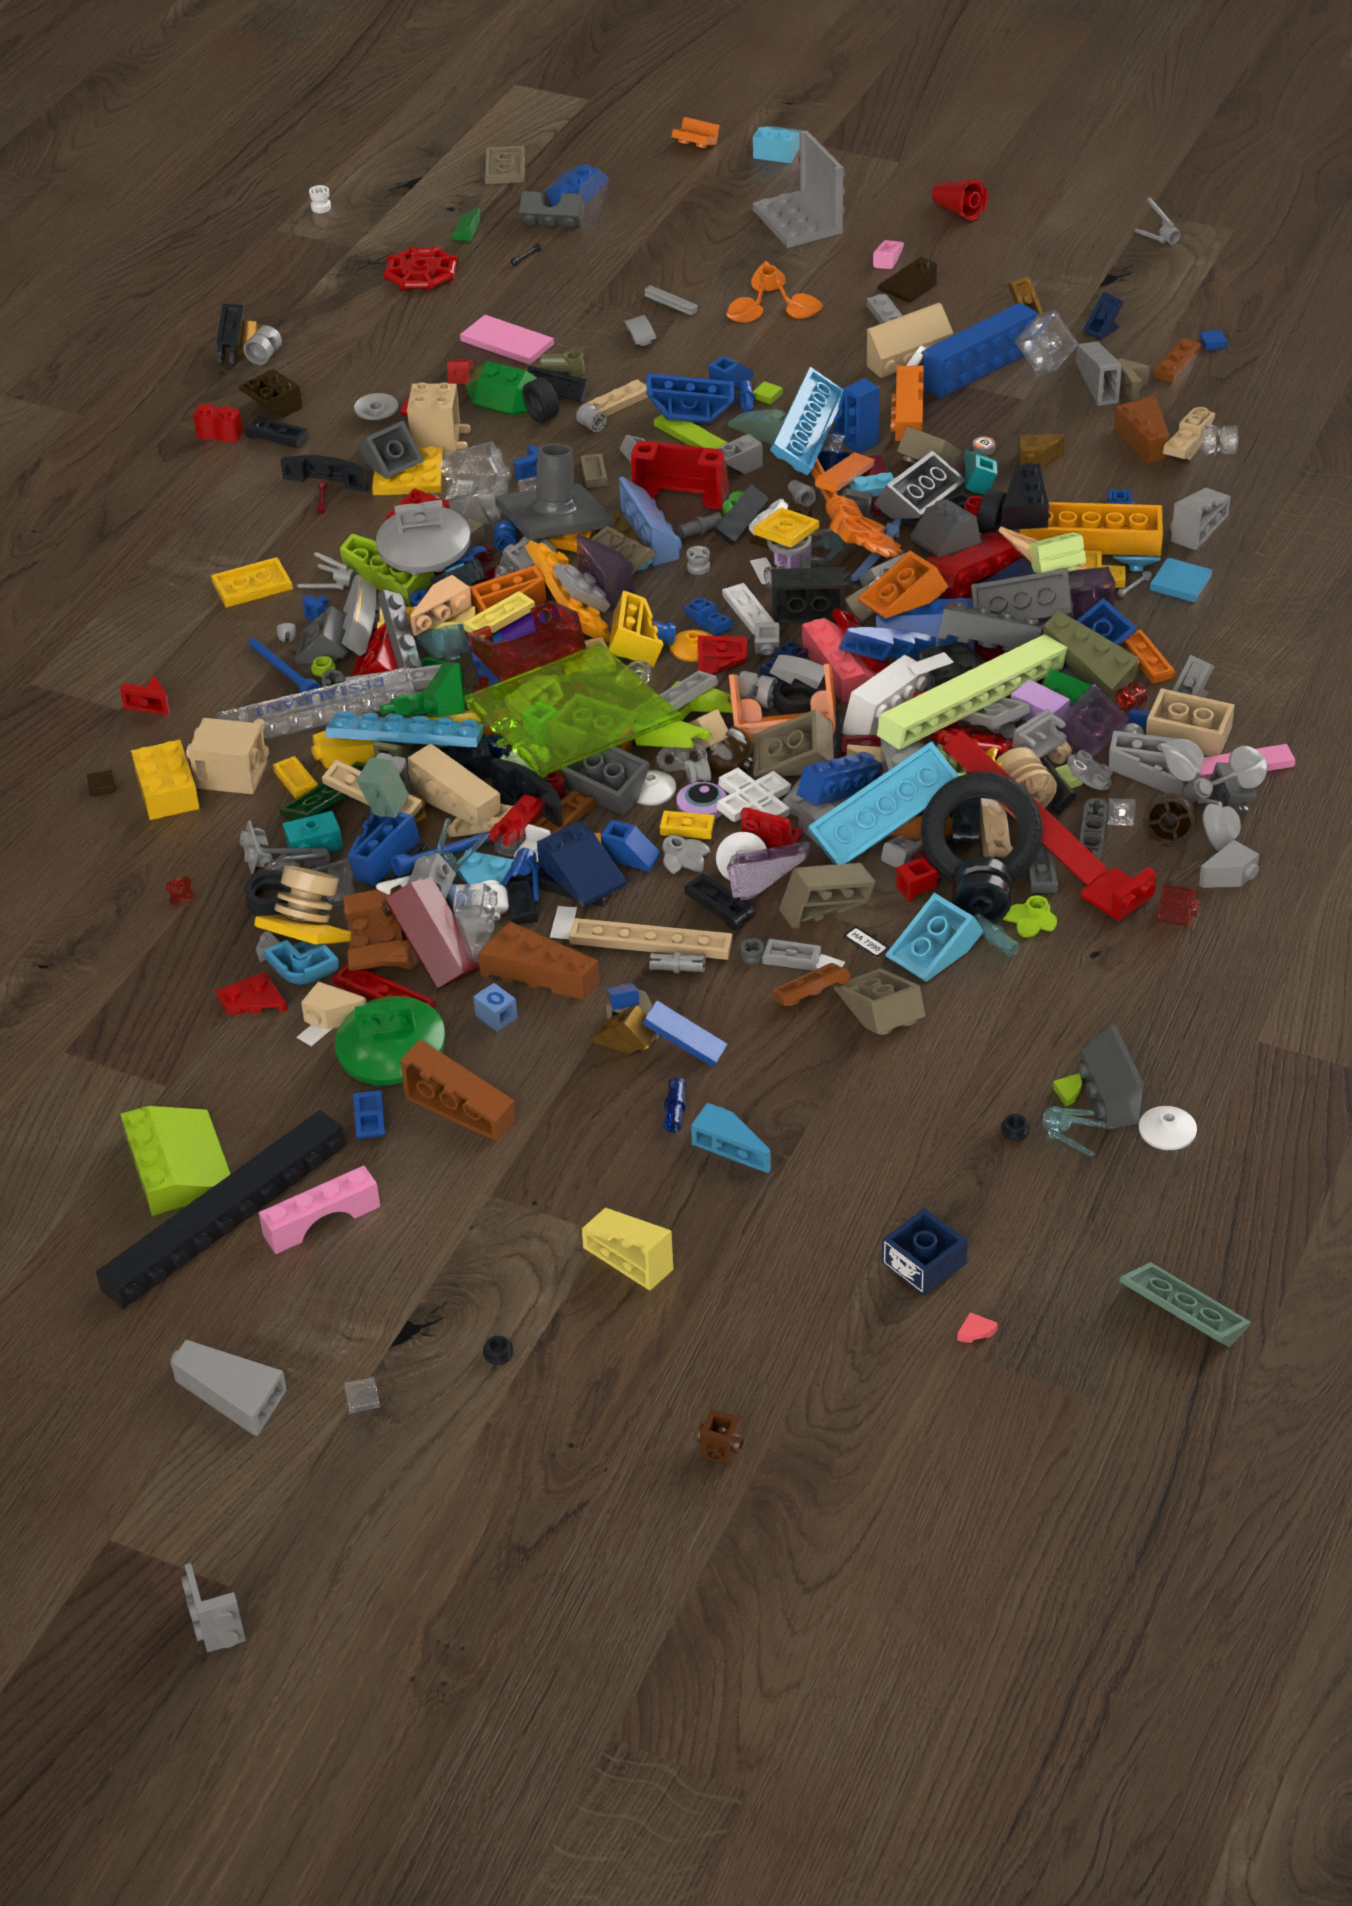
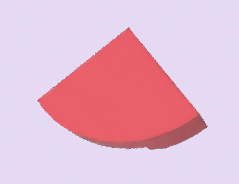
[957,1312,998,1343]

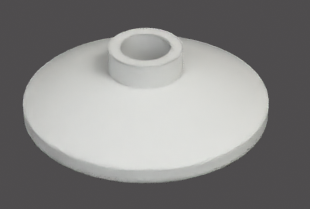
[636,770,676,805]
[716,832,768,884]
[1139,1106,1197,1150]

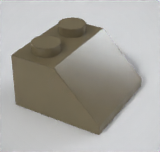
[897,427,961,465]

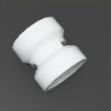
[309,185,331,213]

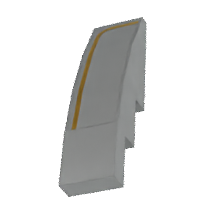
[342,574,376,656]

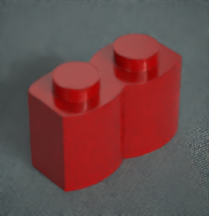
[193,404,243,442]

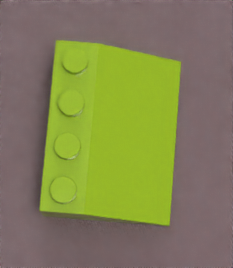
[120,1106,230,1216]

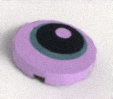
[677,782,727,819]

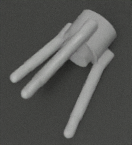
[1135,197,1181,245]
[297,552,357,590]

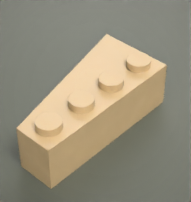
[408,743,501,827]

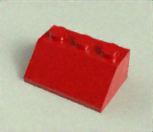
[351,623,398,676]

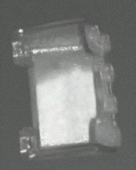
[431,441,512,525]

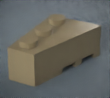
[779,863,875,929]

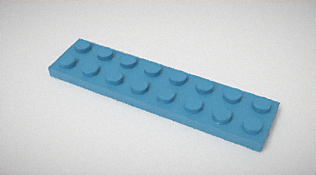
[770,367,844,475]

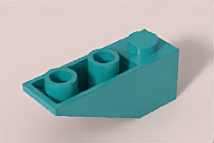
[964,449,997,495]

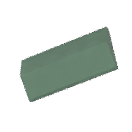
[1119,1262,1251,1348]

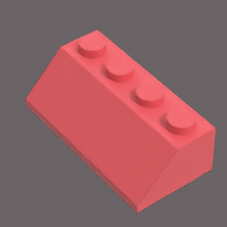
[802,618,878,703]

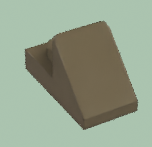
[1117,358,1149,401]

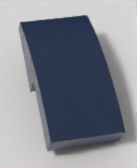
[759,641,808,682]

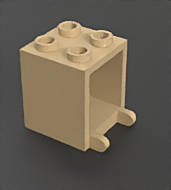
[407,382,471,454]
[186,718,269,794]

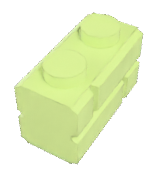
[1029,532,1086,573]

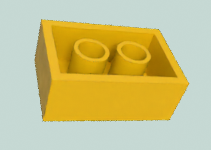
[131,740,200,820]

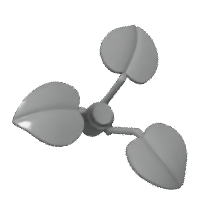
[1159,739,1267,852]

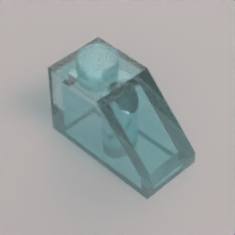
[414,623,469,662]

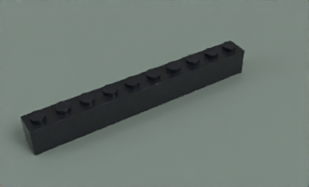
[96,1110,346,1309]

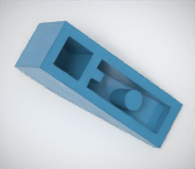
[691,1103,771,1173]

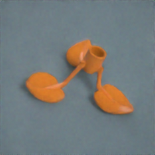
[726,261,823,323]

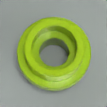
[311,656,336,678]

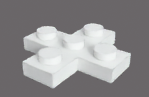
[717,767,791,822]

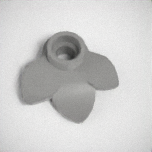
[662,835,711,874]

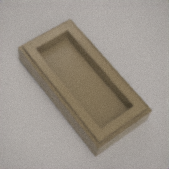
[580,454,608,488]

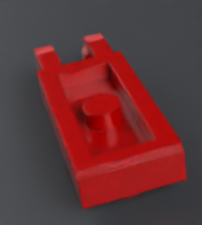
[488,794,542,847]

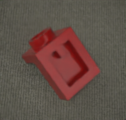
[447,359,473,384]

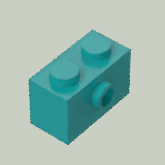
[282,811,343,862]

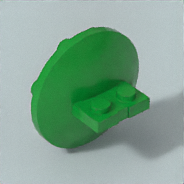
[335,996,446,1087]

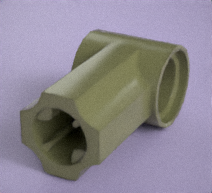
[541,348,585,377]

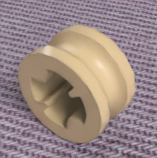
[1047,742,1072,764]

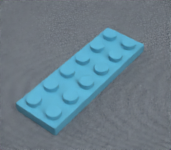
[807,741,958,865]

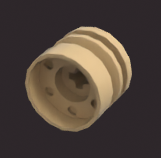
[996,747,1057,808]
[274,865,339,923]

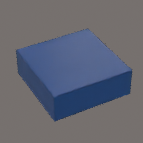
[1199,330,1227,350]

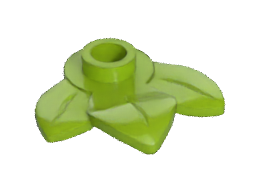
[1003,896,1057,938]

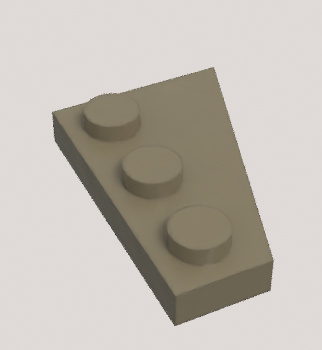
[589,526,656,584]

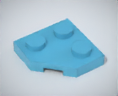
[457,850,514,894]

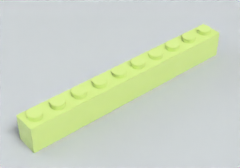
[877,634,1067,750]

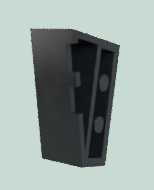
[1001,463,1049,530]

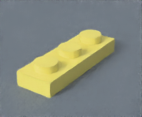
[464,591,535,640]

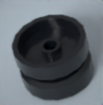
[952,857,1011,925]

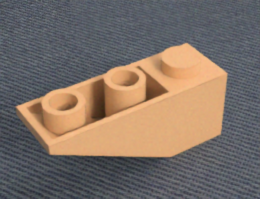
[410,575,472,636]

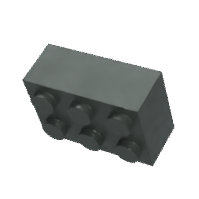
[771,567,845,625]

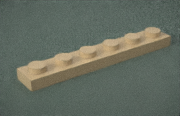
[569,918,733,960]

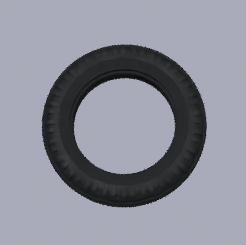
[921,772,1043,884]

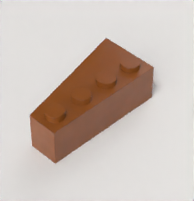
[478,921,600,1000]
[400,1039,516,1141]

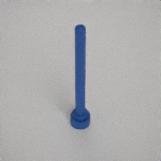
[248,638,322,701]
[391,831,491,877]

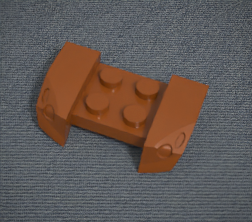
[343,890,419,971]

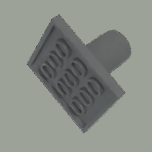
[495,443,615,540]

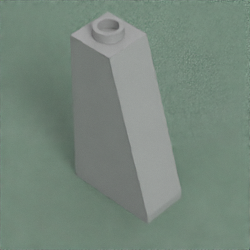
[1076,342,1122,406]
[171,1340,287,1436]

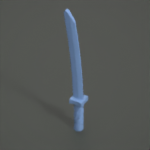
[851,519,904,581]

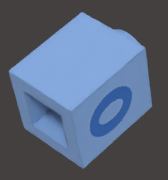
[473,983,518,1032]

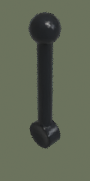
[510,244,541,266]

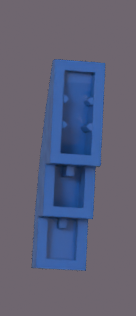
[838,627,937,661]

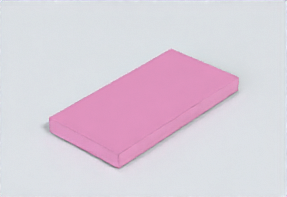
[460,315,554,365]

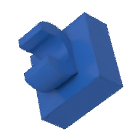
[302,594,330,622]

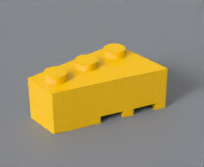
[608,590,664,667]

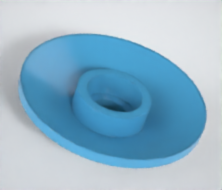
[1113,555,1161,571]

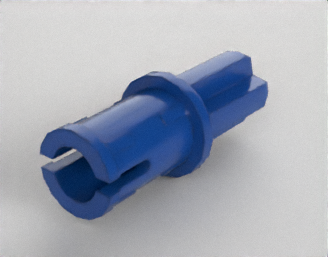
[737,380,755,412]

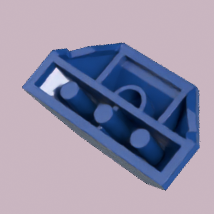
[545,165,609,207]
[646,373,734,424]

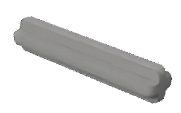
[644,285,698,316]

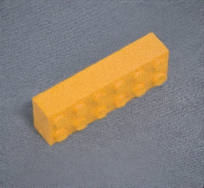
[1019,502,1163,556]

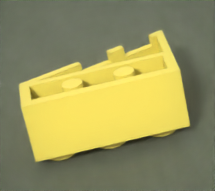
[582,1208,673,1290]

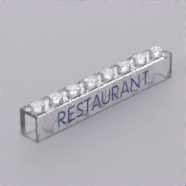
[216,666,416,740]

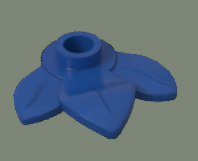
[446,546,487,569]

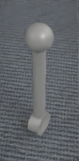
[1117,571,1152,598]

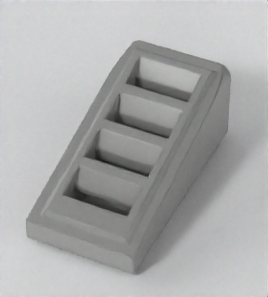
[881,835,924,868]

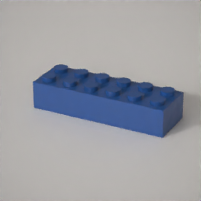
[923,303,1038,398]

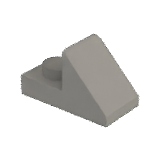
[1172,655,1215,698]

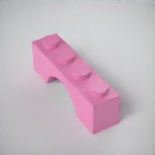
[259,1165,380,1254]

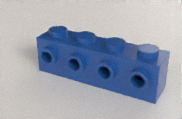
[796,752,882,805]

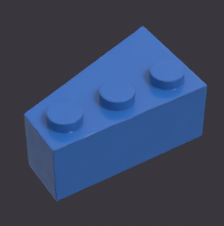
[829,378,880,454]

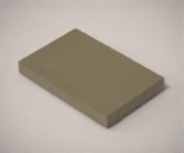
[485,146,525,184]

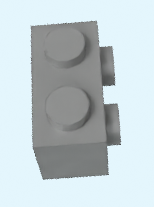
[407,853,456,900]

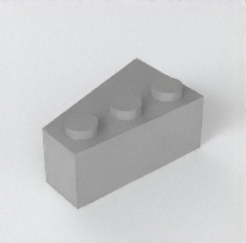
[1170,488,1231,550]
[1109,731,1184,795]

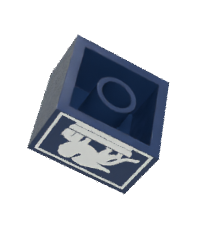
[882,1208,968,1296]

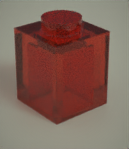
[1158,884,1200,927]

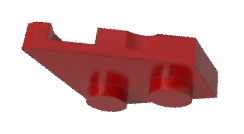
[697,635,747,675]
[216,971,288,1015]

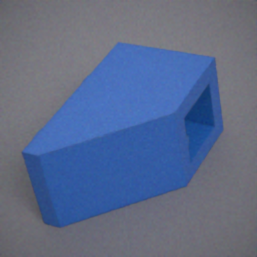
[709,356,754,389]
[601,820,660,872]

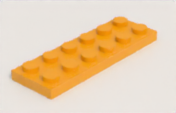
[525,540,610,644]

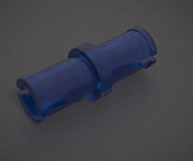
[663,1077,686,1133]

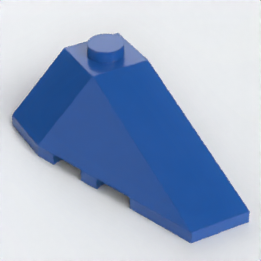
[1058,598,1137,671]

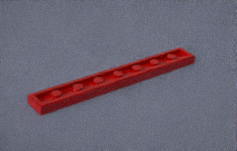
[943,730,1107,886]

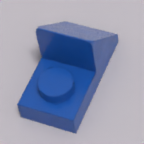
[513,445,539,484]

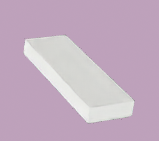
[722,583,775,635]

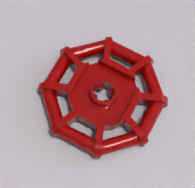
[383,245,459,291]
[926,725,1013,758]

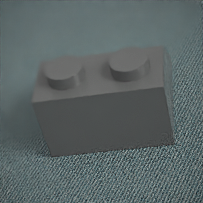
[357,421,424,479]
[294,605,349,664]

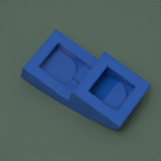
[353,1090,385,1140]

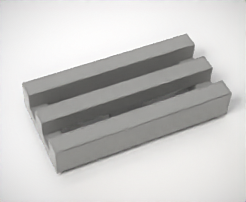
[762,939,821,971]

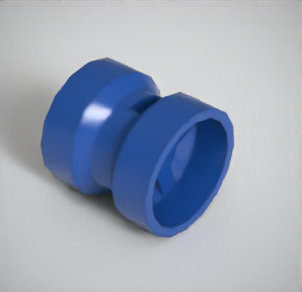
[493,520,517,552]

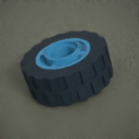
[431,559,486,586]

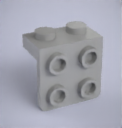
[181,1563,246,1653]

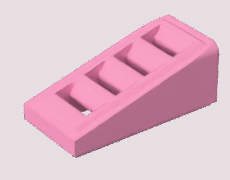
[873,240,904,269]

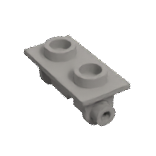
[240,821,273,873]

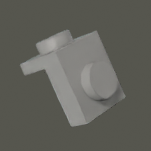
[755,623,780,655]

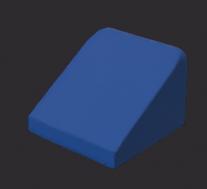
[1127,708,1150,730]
[606,983,639,1010]

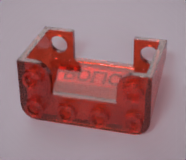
[467,600,586,688]

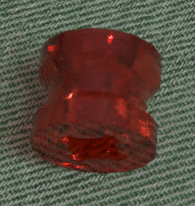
[1116,681,1148,711]

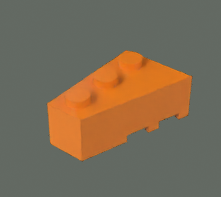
[891,366,923,441]
[470,565,547,615]

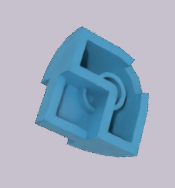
[264,940,339,985]

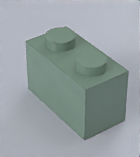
[356,757,409,818]

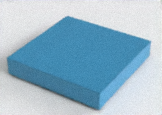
[1150,558,1212,602]

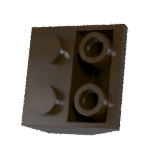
[239,369,303,417]

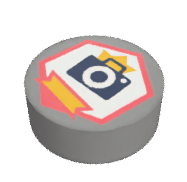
[972,436,995,456]

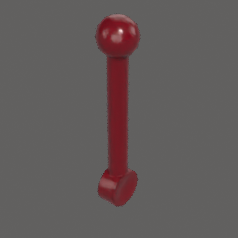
[316,481,327,514]

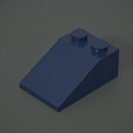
[537,820,627,907]

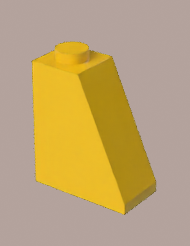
[311,730,375,768]

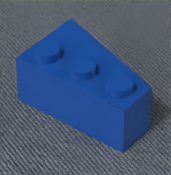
[348,809,420,886]

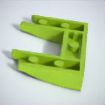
[633,681,733,748]

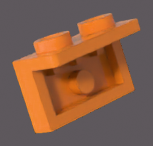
[672,117,719,148]

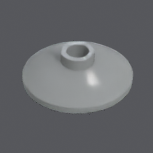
[354,393,398,420]

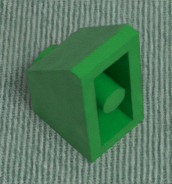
[424,663,465,717]

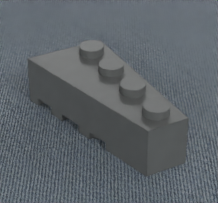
[938,600,1043,652]

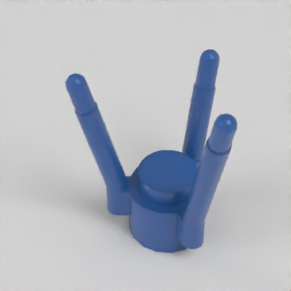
[501,848,540,902]

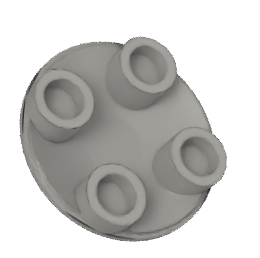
[1067,750,1113,790]

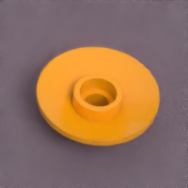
[669,630,713,662]

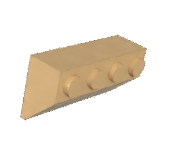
[867,303,953,378]

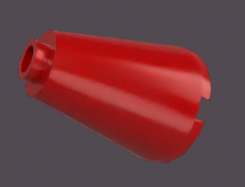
[931,179,988,221]

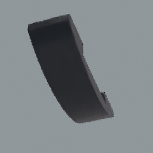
[280,455,368,492]
[490,758,563,828]

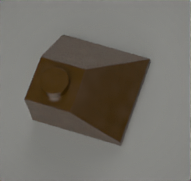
[878,257,937,303]

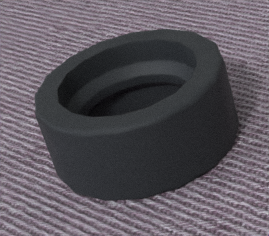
[522,377,559,423]
[977,490,1007,534]
[773,678,820,715]
[244,870,291,916]

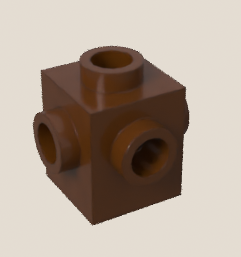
[697,1409,745,1464]

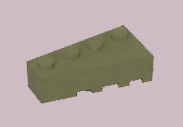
[1043,610,1140,708]

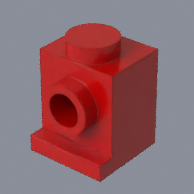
[896,857,939,902]

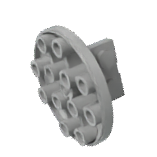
[376,500,471,575]

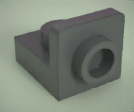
[841,488,872,517]

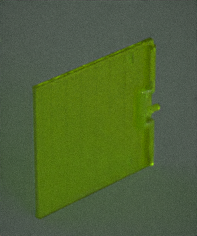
[464,643,682,778]

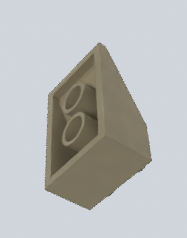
[753,709,834,779]
[834,968,926,1035]

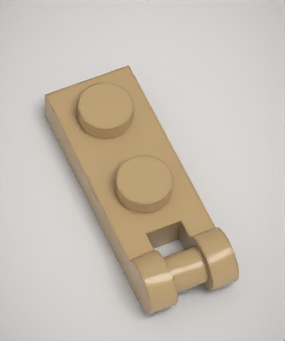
[980,798,1013,860]

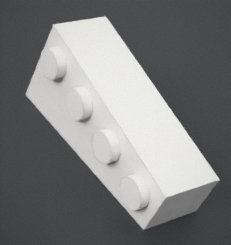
[842,655,928,735]

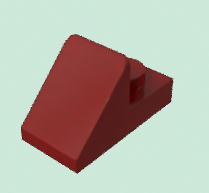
[120,676,170,716]

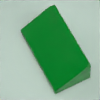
[451,208,481,242]

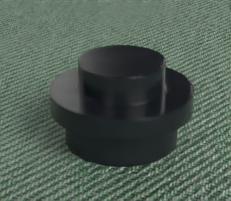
[1001,1114,1030,1141]
[483,1336,513,1365]

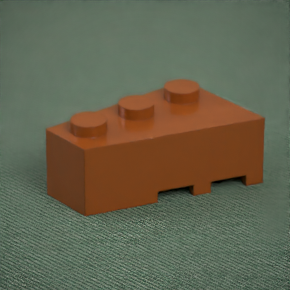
[1114,395,1169,464]

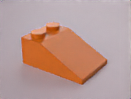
[857,551,948,619]

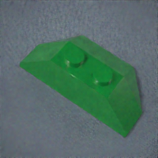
[465,361,537,416]

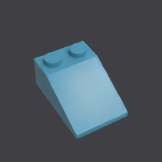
[753,126,803,164]
[885,893,984,982]

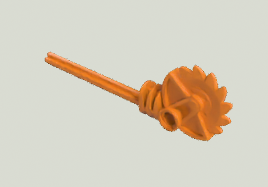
[810,458,904,558]

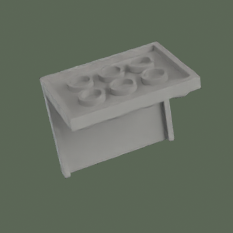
[753,131,845,248]

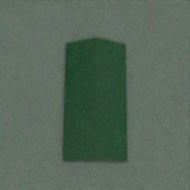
[279,762,366,821]

